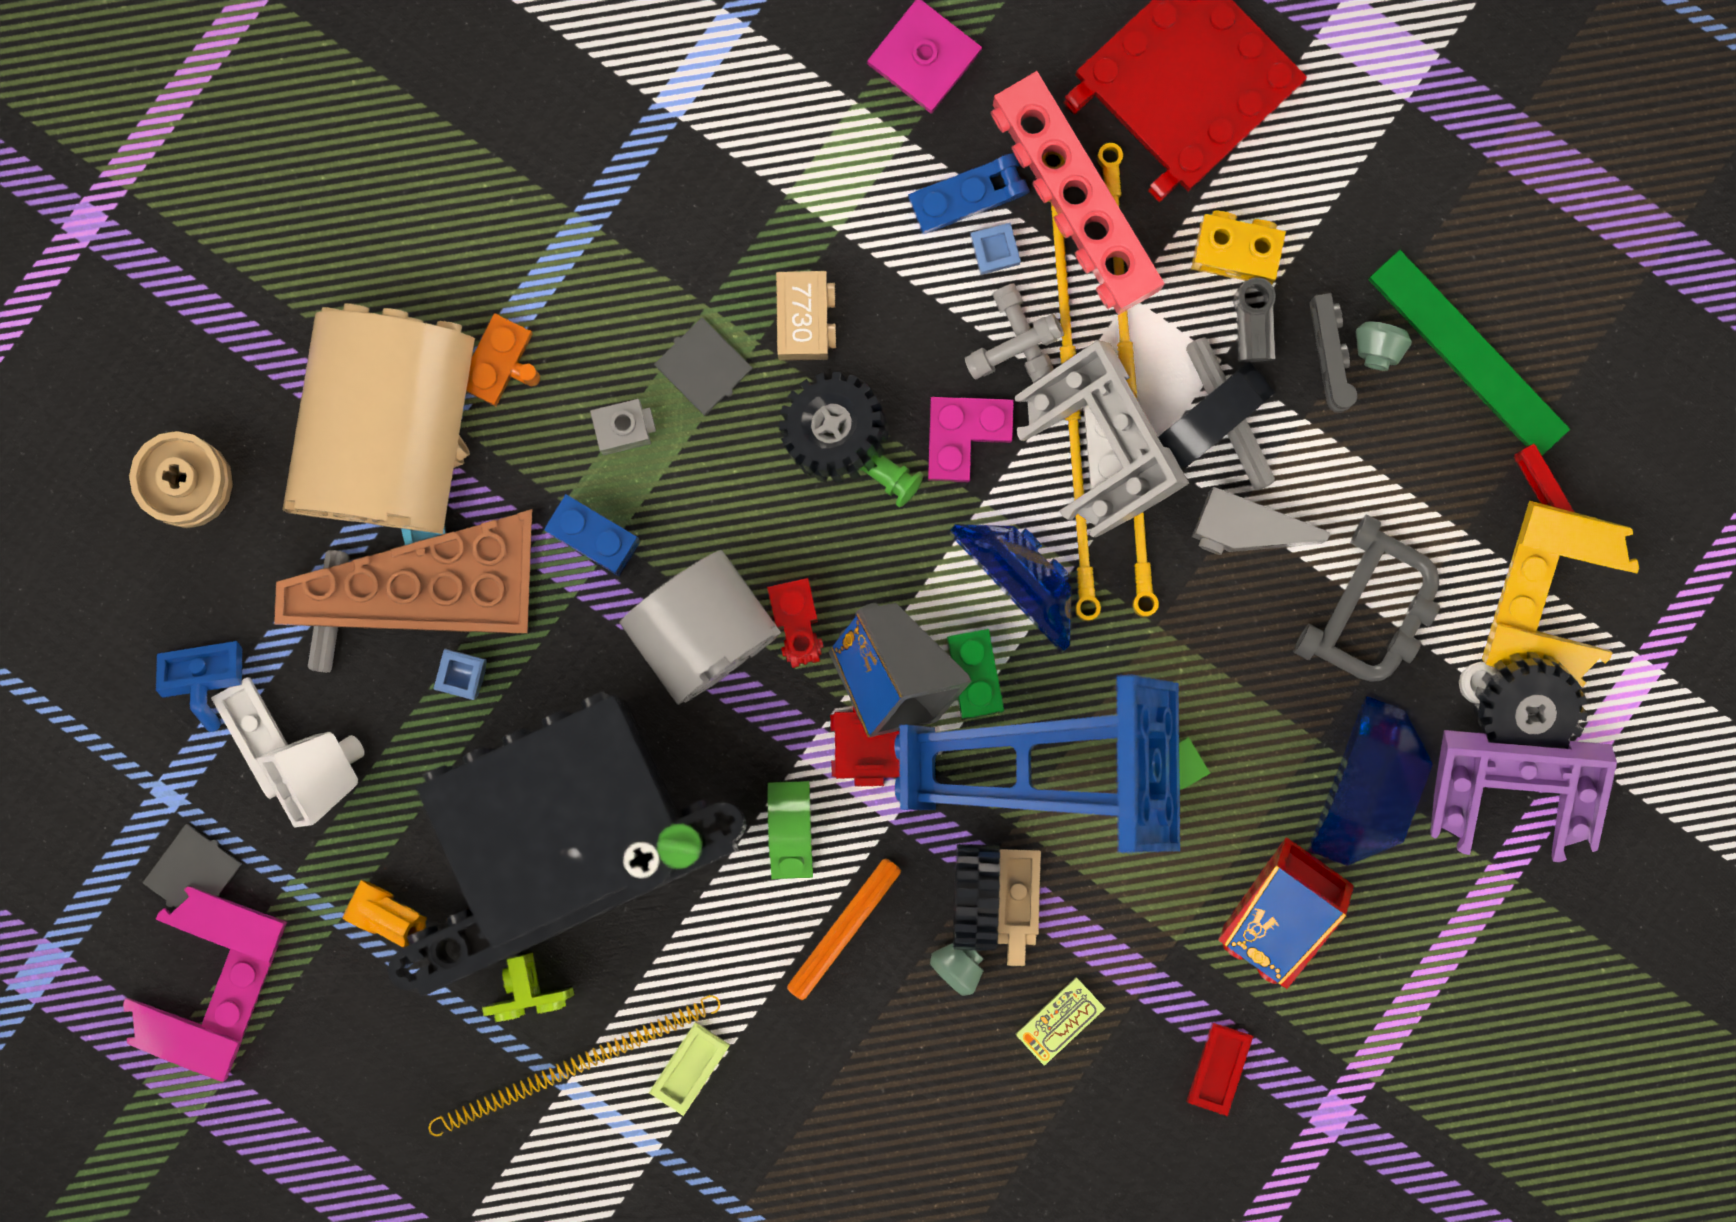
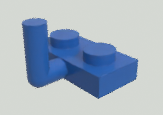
[156,641,242,732]

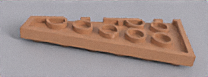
[274,509,532,634]

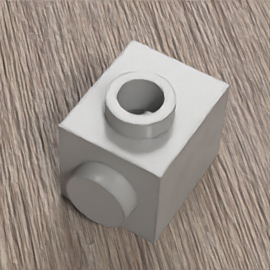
[590,399,656,456]

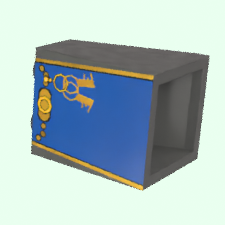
[829,603,971,738]

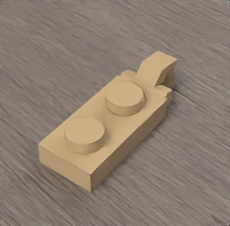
[998,849,1041,966]

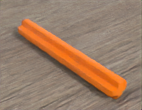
[787,859,901,1000]

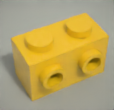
[1191,211,1286,285]

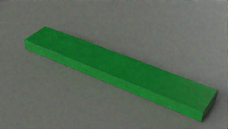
[1368,250,1570,456]

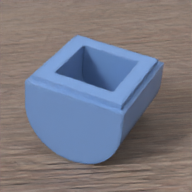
[434,649,487,700]

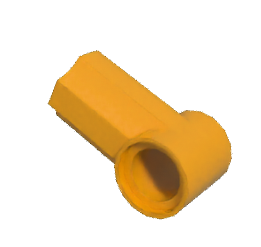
[342,880,427,948]

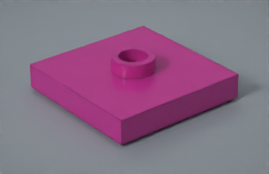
[867,0,982,114]

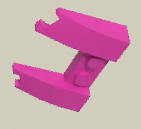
[123,886,287,1082]

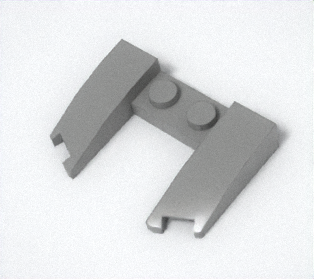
[1015,340,1189,537]

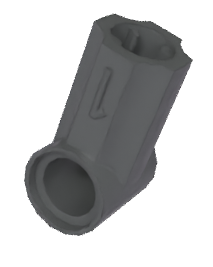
[1233,277,1276,362]

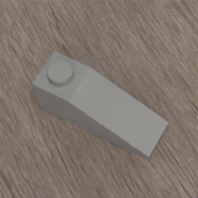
[1192,487,1330,555]

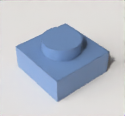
[970,223,1021,275]

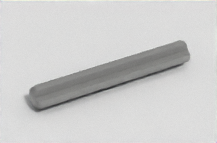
[1186,337,1275,490]

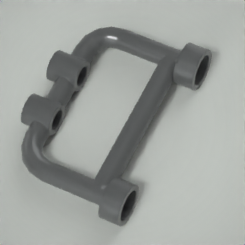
[1293,514,1440,682]

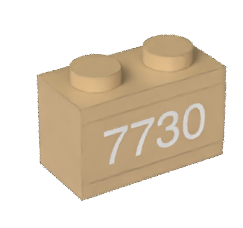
[776,271,836,360]

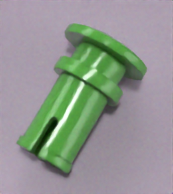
[859,455,924,508]

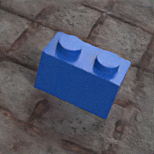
[544,494,641,576]

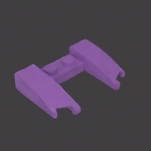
[1430,730,1617,862]

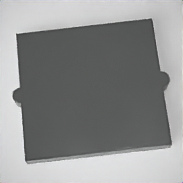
[654,318,753,416]
[143,824,242,908]

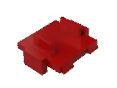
[830,706,900,787]

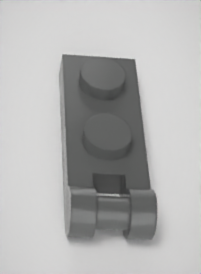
[1309,293,1357,413]

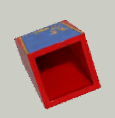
[1218,837,1354,989]

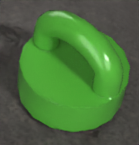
[657,825,702,868]

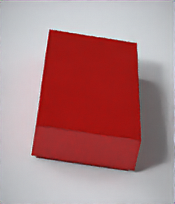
[1514,444,1575,513]
[1186,1022,1253,1116]

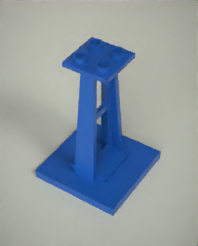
[895,676,1180,853]

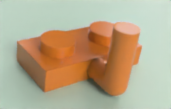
[466,313,540,406]

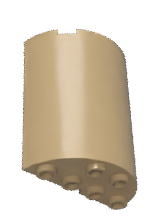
[283,304,475,534]

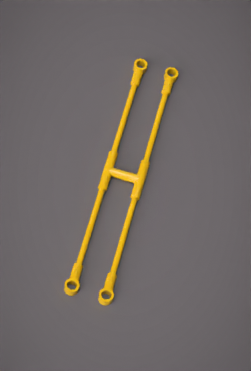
[1042,143,1159,621]

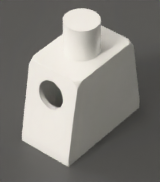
[256,732,364,827]

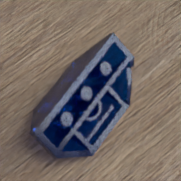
[948,524,1072,653]
[1308,696,1433,866]

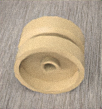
[129,431,233,528]

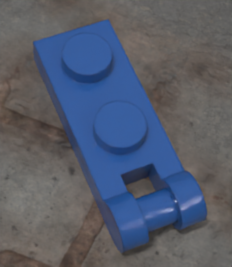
[908,153,1030,235]

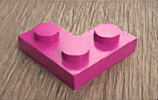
[928,397,1013,482]

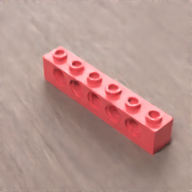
[991,71,1164,315]

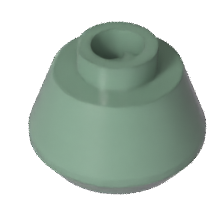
[1356,322,1412,371]
[930,943,984,996]

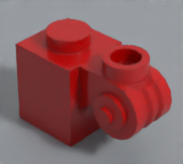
[767,578,824,668]

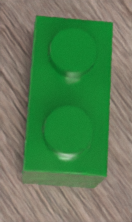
[946,629,1004,720]

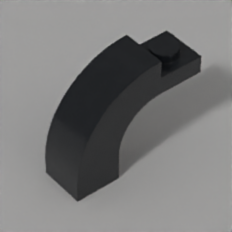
[1158,361,1275,471]

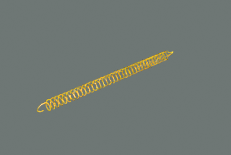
[429,995,720,1136]

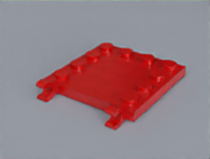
[1063,0,1308,202]

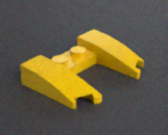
[1482,501,1639,687]

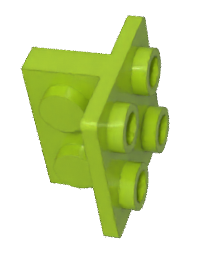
[482,953,574,1022]

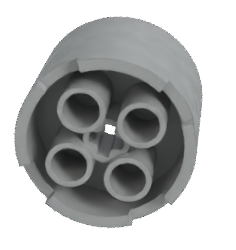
[620,550,781,705]

